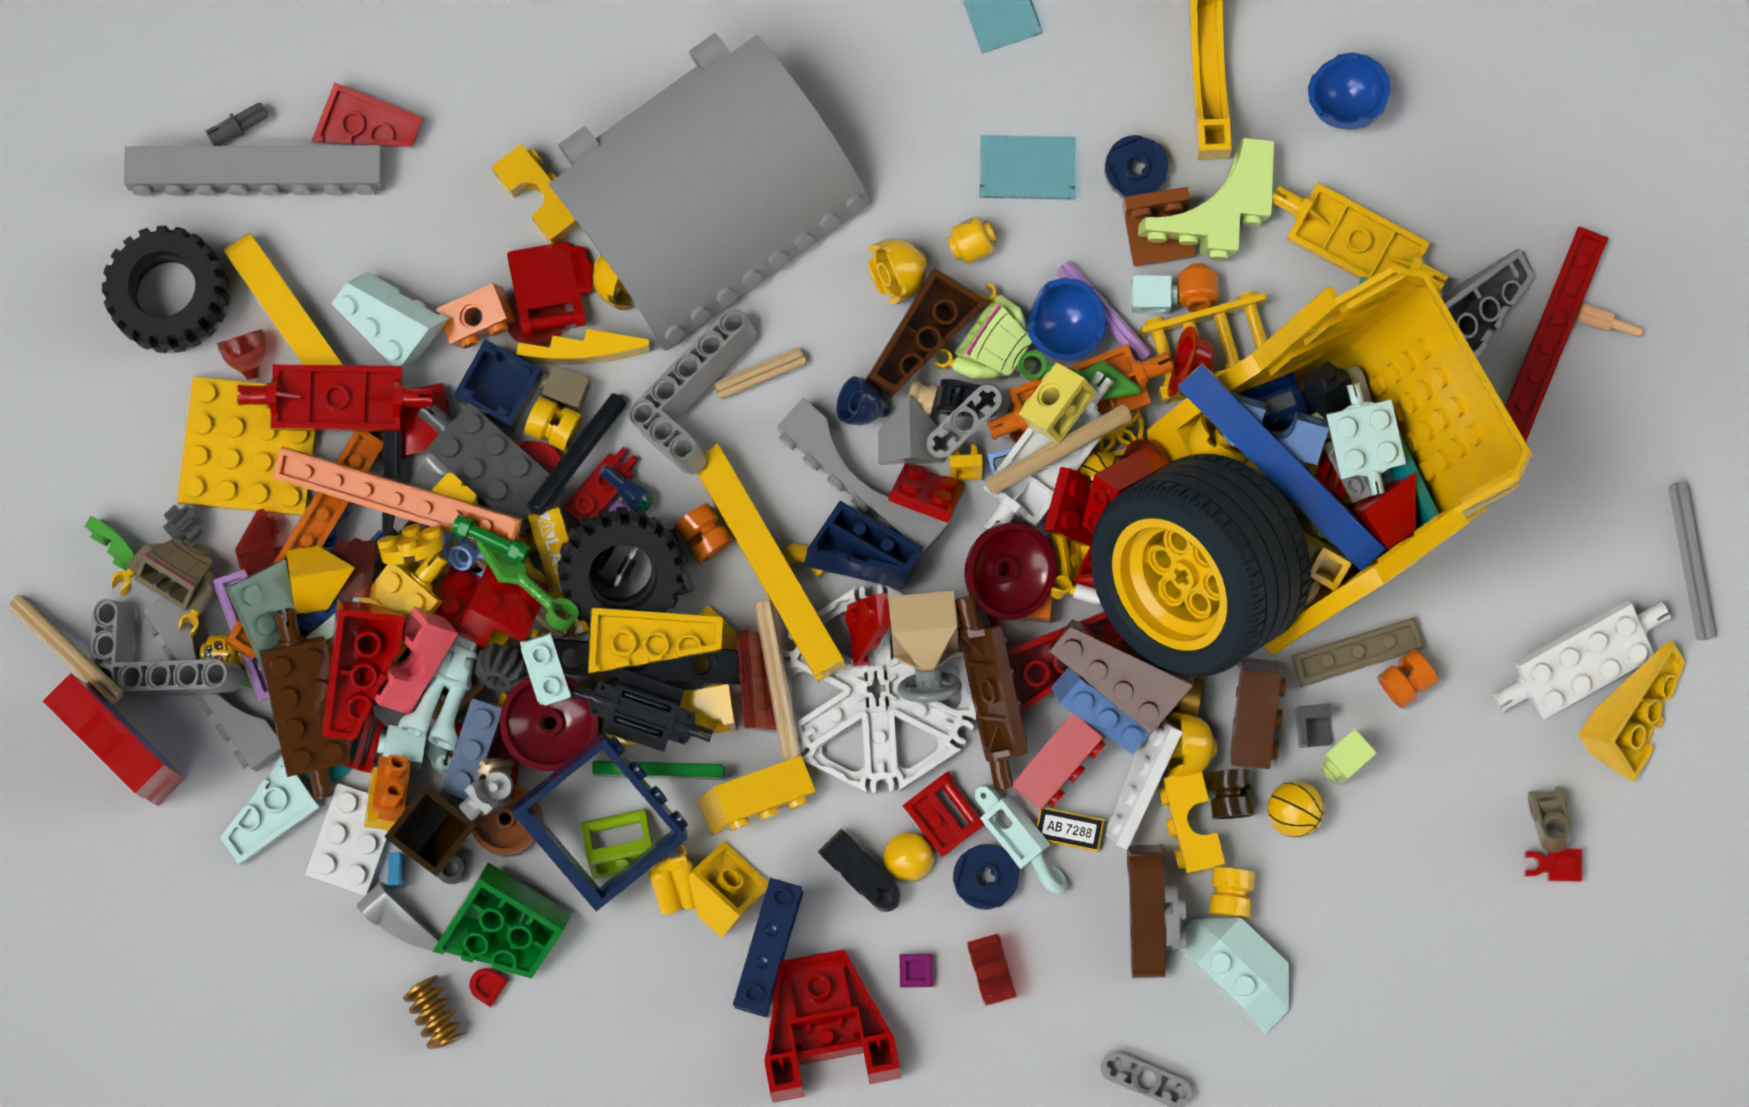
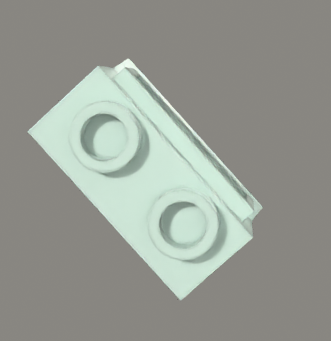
[520,632,572,706]

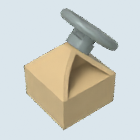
[888,590,962,703]

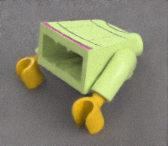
[934,283,1037,380]

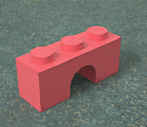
[374,607,458,714]

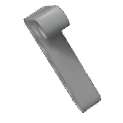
[628,309,757,474]
[90,598,244,696]

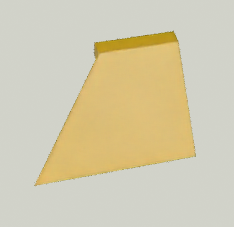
[286,546,355,615]

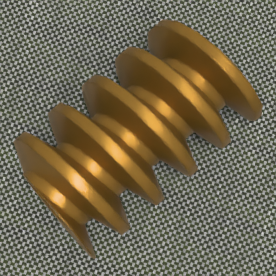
[403,975,467,1049]

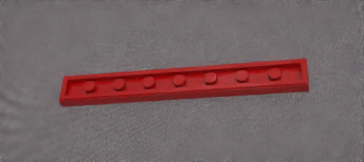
[1505,226,1608,442]

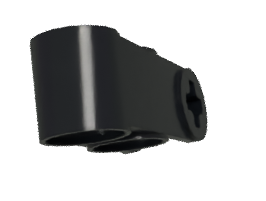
[817,828,900,912]

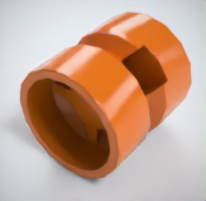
[674,503,734,564]
[1377,648,1439,709]

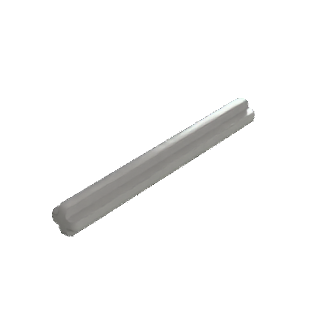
[1668,482,1715,640]

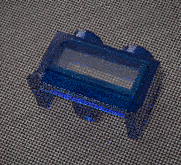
[1238,372,1310,431]

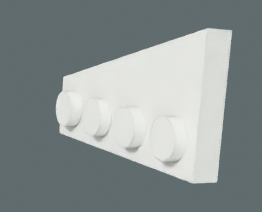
[1106,719,1183,849]

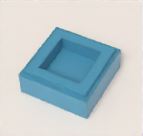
[387,852,405,888]

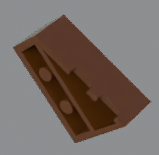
[1230,658,1286,769]

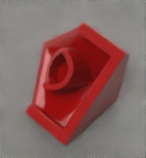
[1351,472,1416,550]

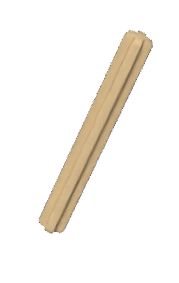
[985,405,1132,494]
[9,595,123,704]
[754,599,801,760]

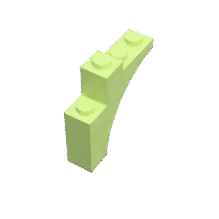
[1138,138,1274,261]

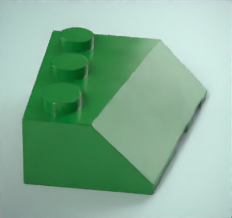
[432,862,571,979]

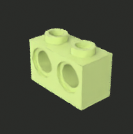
[1320,729,1377,785]

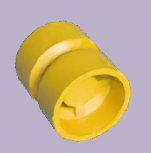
[524,395,583,452]
[1208,867,1255,919]

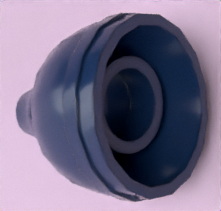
[836,376,890,426]

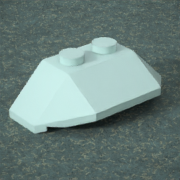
[1178,917,1289,1034]

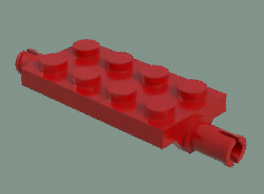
[237,364,434,432]

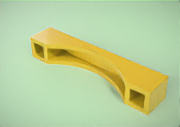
[1188,0,1232,160]

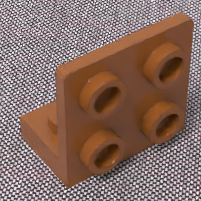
[1122,187,1196,267]

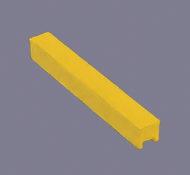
[697,443,847,682]

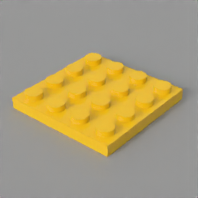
[177,377,317,516]

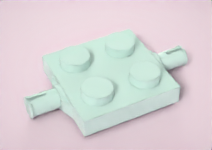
[1326,383,1406,495]

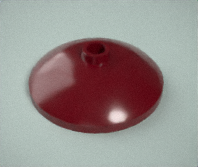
[964,522,1057,620]
[500,675,599,771]

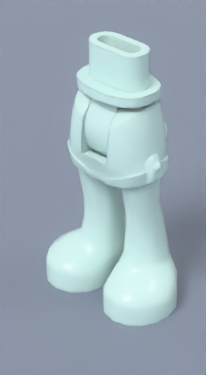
[397,635,478,750]

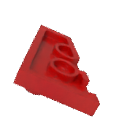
[311,82,424,148]

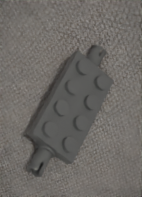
[418,403,573,537]

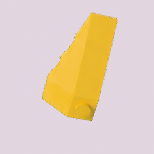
[1578,641,1686,782]

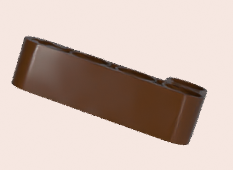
[1127,845,1166,978]

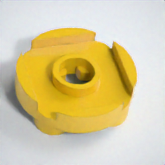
[377,524,445,565]

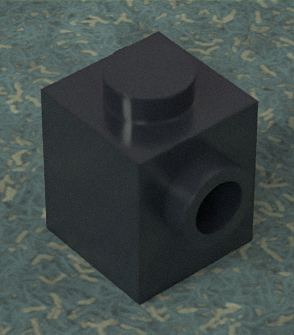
[1303,361,1352,420]

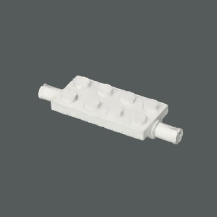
[982,371,1113,530]
[1492,600,1671,720]

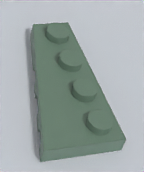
[226,560,300,673]

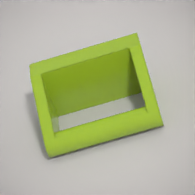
[581,809,653,880]

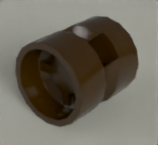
[1208,769,1254,819]

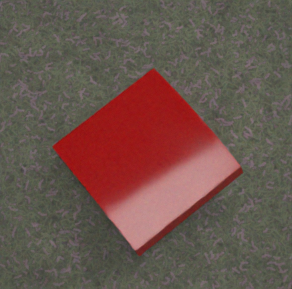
[401,383,452,459]

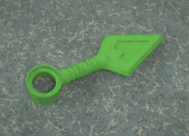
[1018,351,1142,400]
[477,541,579,631]

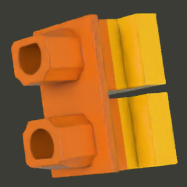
[364,754,411,831]

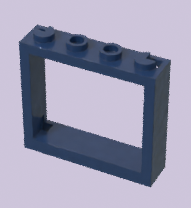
[512,732,688,912]

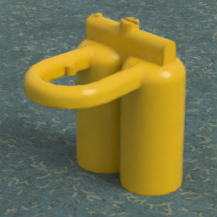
[649,844,696,915]

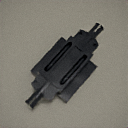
[571,668,714,752]

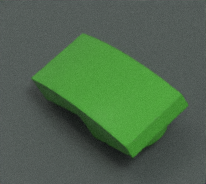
[84,515,136,571]

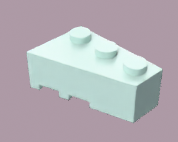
[331,272,450,368]

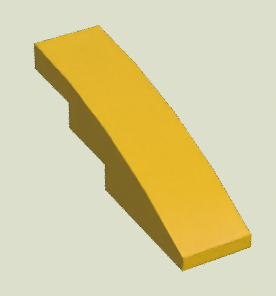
[516,328,651,365]

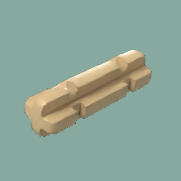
[477,757,514,777]

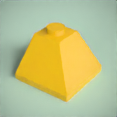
[688,841,769,938]

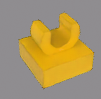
[950,444,983,481]

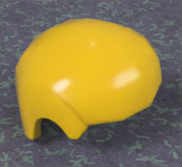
[882,832,936,882]

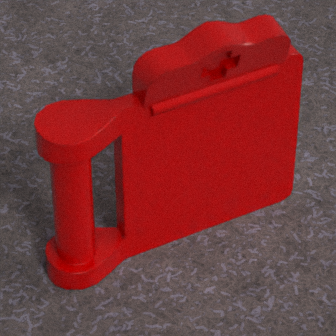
[507,242,593,336]

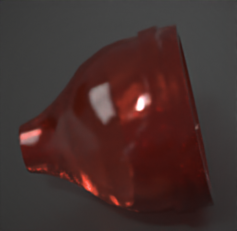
[216,329,267,381]

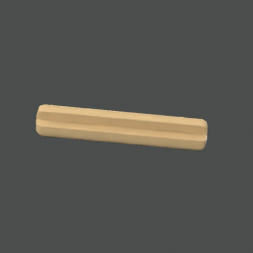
[714,348,806,399]

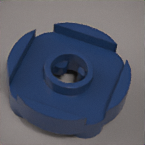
[1104,135,1168,199]
[953,844,1018,910]

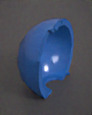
[1308,52,1391,130]
[1027,278,1107,361]

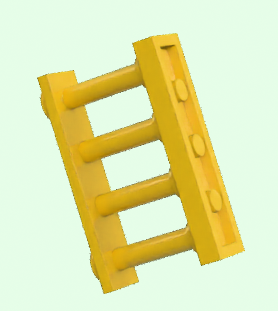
[1140,291,1267,405]

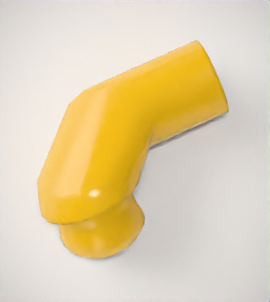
[782,543,827,577]

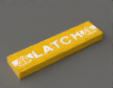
[528,505,590,638]

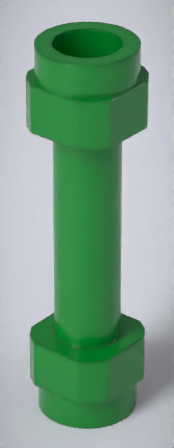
[451,514,530,564]

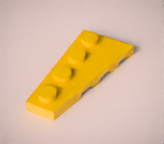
[587,608,723,675]

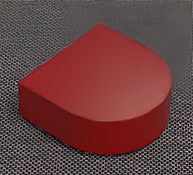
[469,968,509,1008]

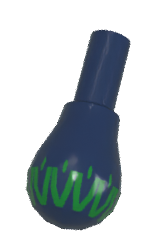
[598,464,653,512]

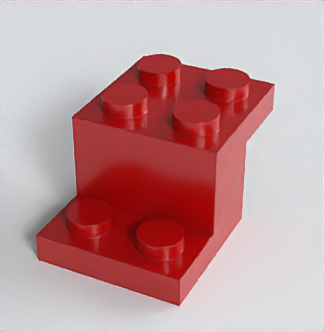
[434,564,550,647]

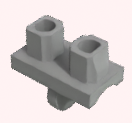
[459,771,513,821]

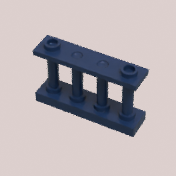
[733,877,804,1018]

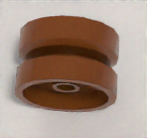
[472,784,544,858]

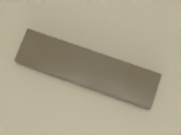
[1291,617,1425,688]

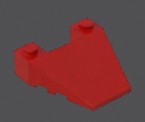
[764,949,902,1103]

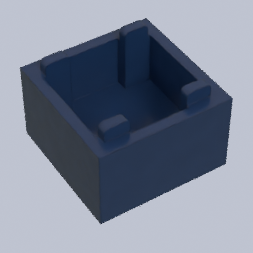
[454,339,543,431]

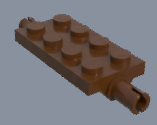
[955,595,1028,790]
[259,608,351,799]

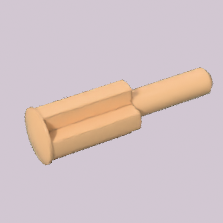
[1577,303,1643,337]

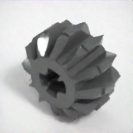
[473,642,529,695]

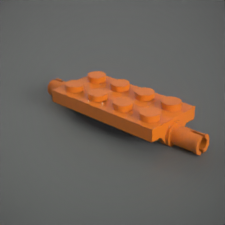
[986,344,1174,440]

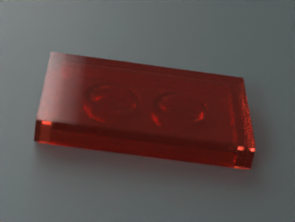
[737,630,777,733]

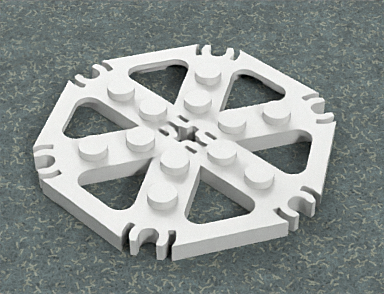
[782,585,976,794]

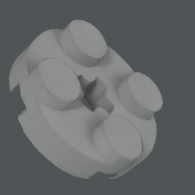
[1164,884,1186,950]

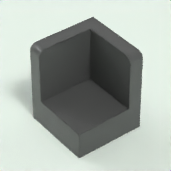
[1295,703,1332,748]

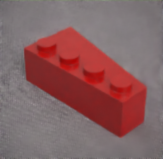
[1006,611,1124,714]

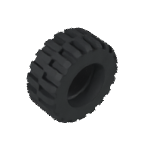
[102,225,230,353]
[557,506,684,628]

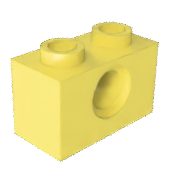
[1019,362,1097,444]

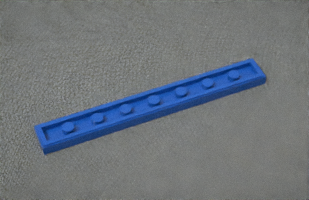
[1178,363,1385,571]

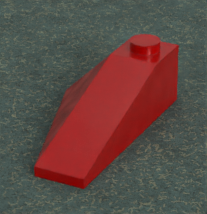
[322,600,405,740]

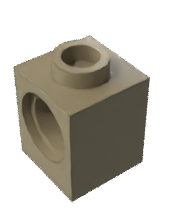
[539,365,591,413]

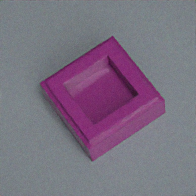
[899,954,933,988]

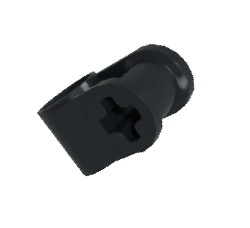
[936,379,998,419]

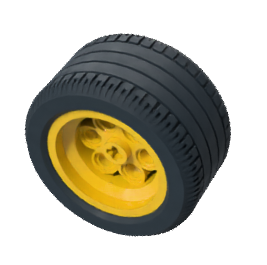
[1091,453,1311,677]

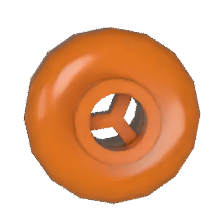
[1177,263,1219,312]

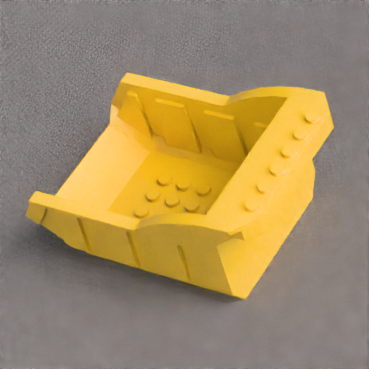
[1147,266,1534,655]

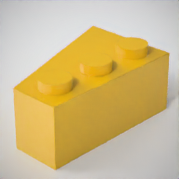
[697,756,816,836]

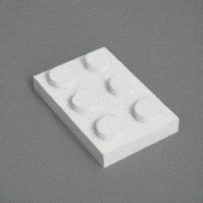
[305,783,388,896]

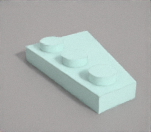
[220,756,321,865]

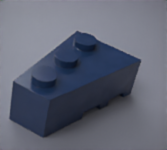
[803,501,924,589]

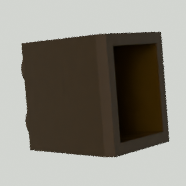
[384,785,477,877]

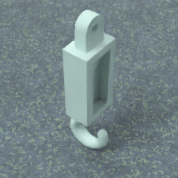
[975,784,1067,894]

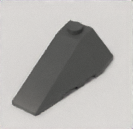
[1441,249,1535,357]

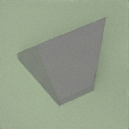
[878,394,943,465]

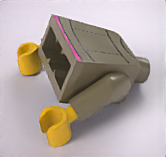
[111,538,214,637]

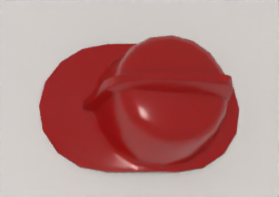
[1167,326,1215,397]

